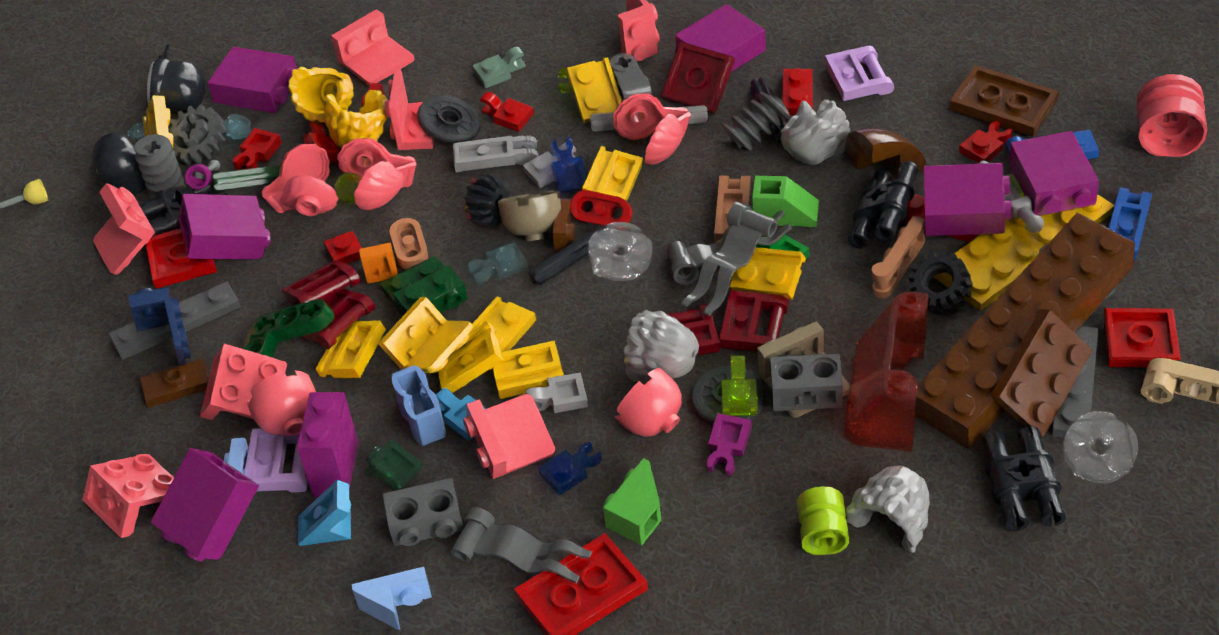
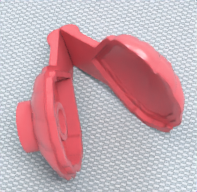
[613,93,691,165]
[337,138,416,210]
[262,144,339,216]

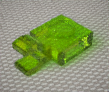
[721,356,758,416]

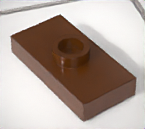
[140,358,209,408]

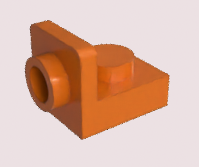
[359,242,398,284]

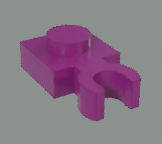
[707,413,752,476]

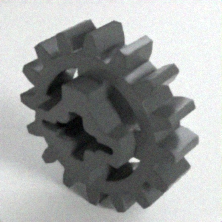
[168,105,227,166]

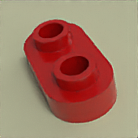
[570,190,633,229]

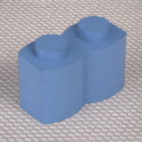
[392,365,446,446]

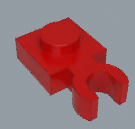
[959,121,1012,164]
[233,128,282,170]

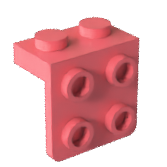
[618,0,660,62]
[93,183,155,275]
[463,394,555,479]

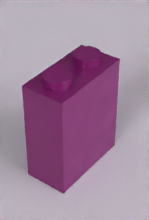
[675,4,766,72]
[208,47,297,113]
[1009,131,1099,216]
[924,163,1011,236]
[178,194,270,260]
[297,392,359,497]
[151,448,259,562]

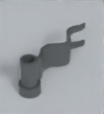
[681,202,778,316]
[667,210,792,285]
[451,507,592,583]

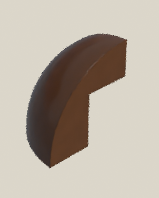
[844,129,927,175]

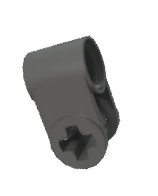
[610,53,652,101]

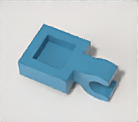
[436,388,486,441]

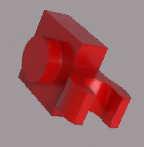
[480,92,534,132]
[303,121,341,164]

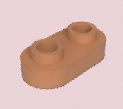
[389,218,429,270]

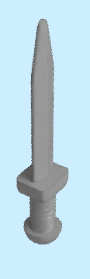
[980,161,1044,233]

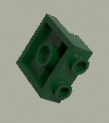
[380,256,468,316]

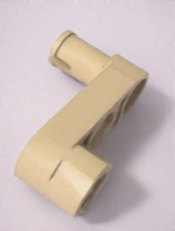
[1141,358,1219,404]

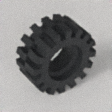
[908,250,973,315]

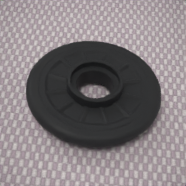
[417,96,481,144]
[691,366,766,424]

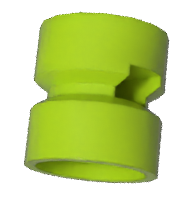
[797,486,849,555]

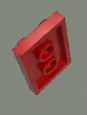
[514,533,648,635]

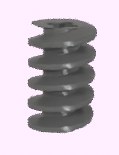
[721,88,790,150]
[133,134,184,198]

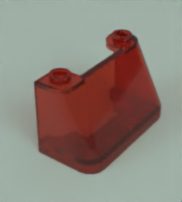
[844,292,929,452]

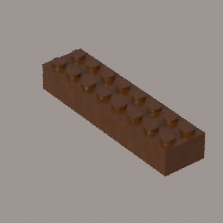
[911,212,1135,449]

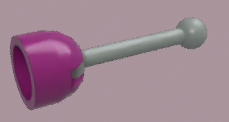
[185,160,220,189]

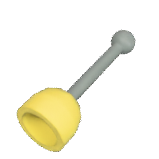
[0,179,48,209]

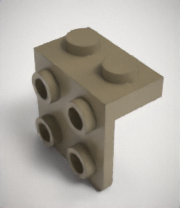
[757,321,850,418]

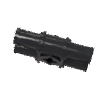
[848,161,919,249]
[138,179,228,236]
[982,426,1066,531]

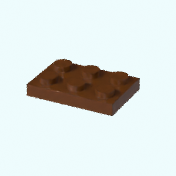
[949,65,1059,137]
[990,309,1093,437]

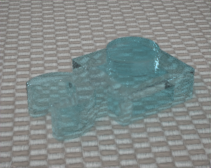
[468,242,528,284]

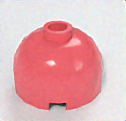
[615,368,682,437]
[246,370,316,436]

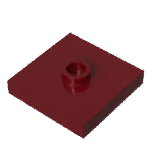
[661,41,735,114]

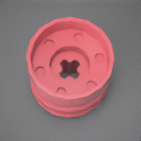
[1136,74,1207,157]

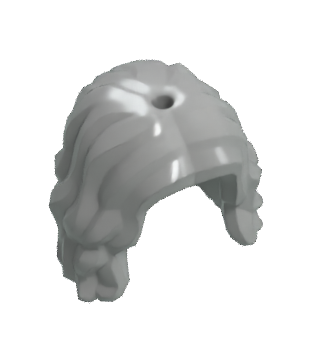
[781,100,851,165]
[624,310,699,383]
[846,465,930,553]

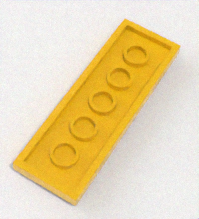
[934,194,1115,311]

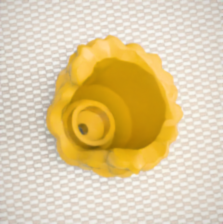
[288,67,354,123]
[324,90,388,149]

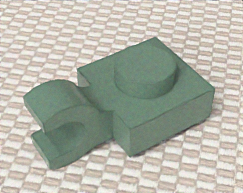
[472,47,526,88]

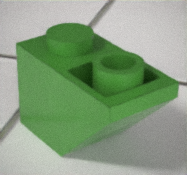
[753,176,819,227]
[603,458,661,546]

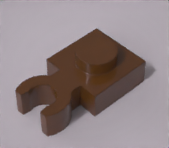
[553,199,575,253]

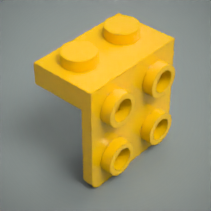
[378,297,474,373]

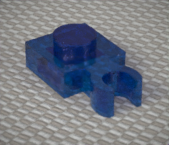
[550,137,587,194]
[538,442,602,496]

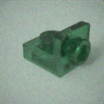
[364,438,424,490]

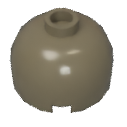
[498,191,561,241]

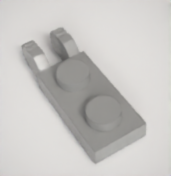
[453,135,538,172]

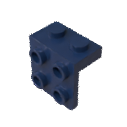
[128,287,191,366]

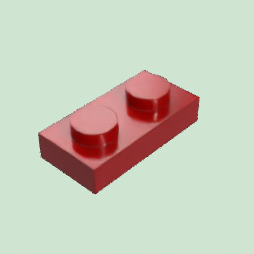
[783,68,813,115]

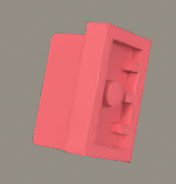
[331,9,415,86]
[385,69,434,150]
[200,344,287,420]
[82,454,174,538]

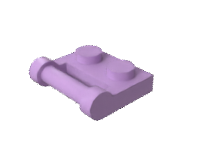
[825,46,894,101]
[244,429,308,493]

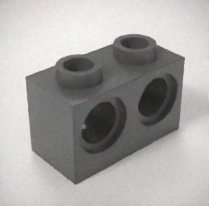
[770,354,843,411]
[383,478,463,547]

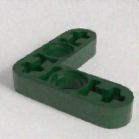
[242,299,334,358]

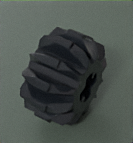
[463,174,511,227]

